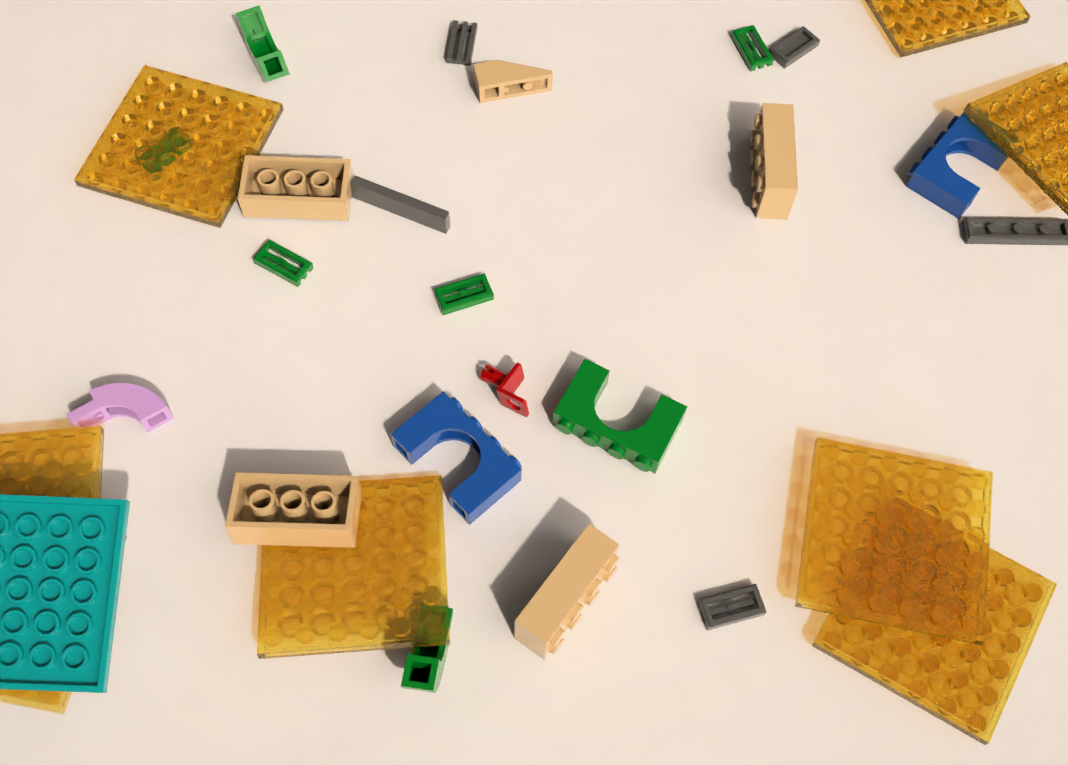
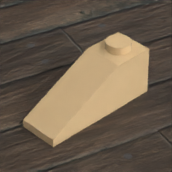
[473,60,553,103]

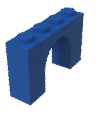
[906,109,1019,219]
[391,391,522,525]

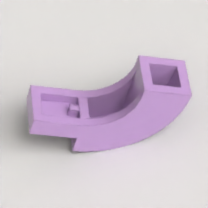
[67,383,174,435]

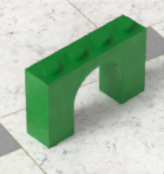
[553,359,688,474]

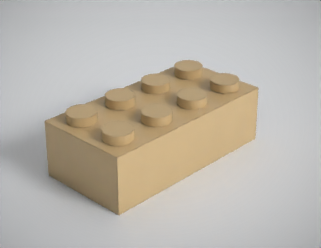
[749,103,798,220]
[238,155,354,221]
[225,472,362,548]
[514,524,620,660]

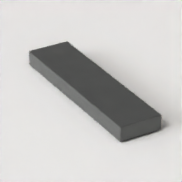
[350,176,450,234]
[962,217,1068,245]

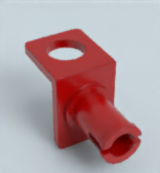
[480,362,529,417]

